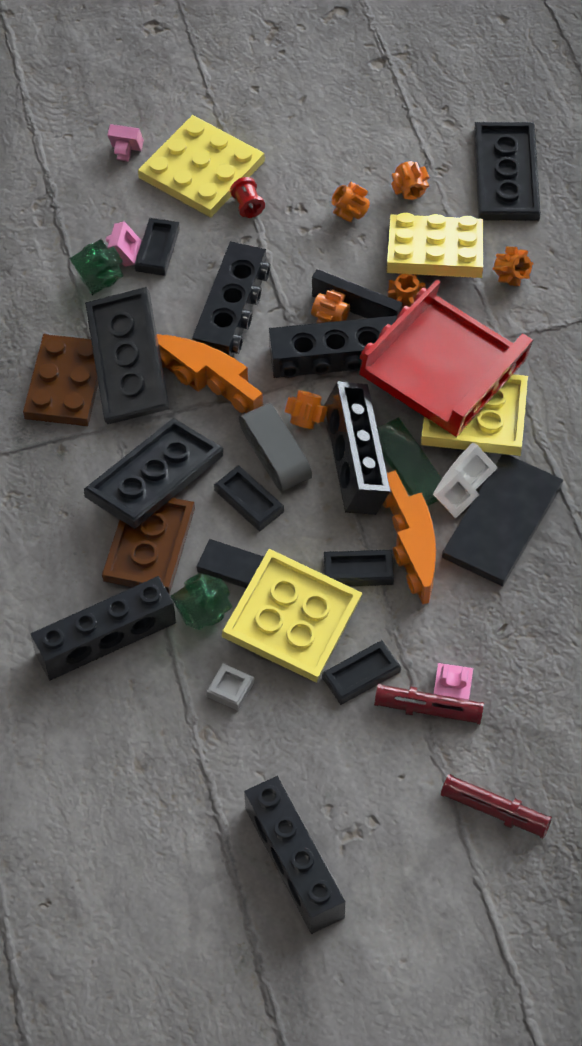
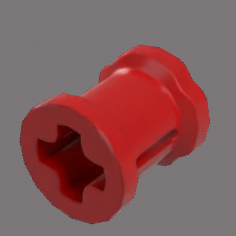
[230,177,265,218]

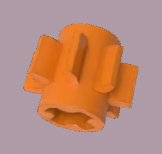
[391,161,430,200]
[331,182,370,222]
[493,246,533,286]
[387,274,426,309]
[311,290,350,323]
[284,390,328,429]

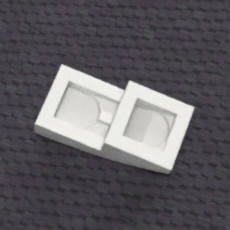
[433,442,498,518]

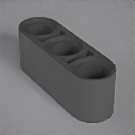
[239,403,312,492]

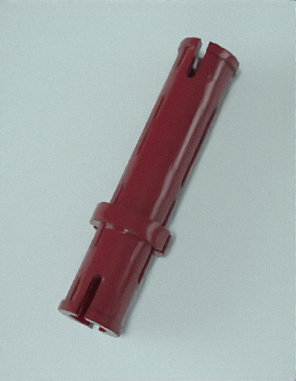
[374,683,484,725]
[441,774,552,839]

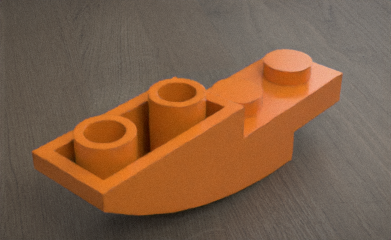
[157,334,263,413]
[383,470,436,605]

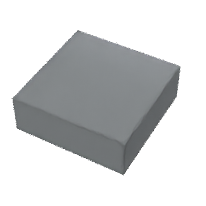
[206,663,255,711]

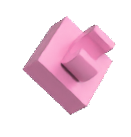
[108,124,144,162]
[102,221,142,267]
[434,663,473,700]

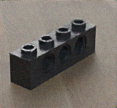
[192,241,271,357]
[269,316,397,378]
[324,381,391,515]
[30,576,176,681]
[244,776,346,934]

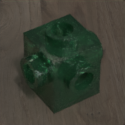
[69,239,124,296]
[170,574,233,630]

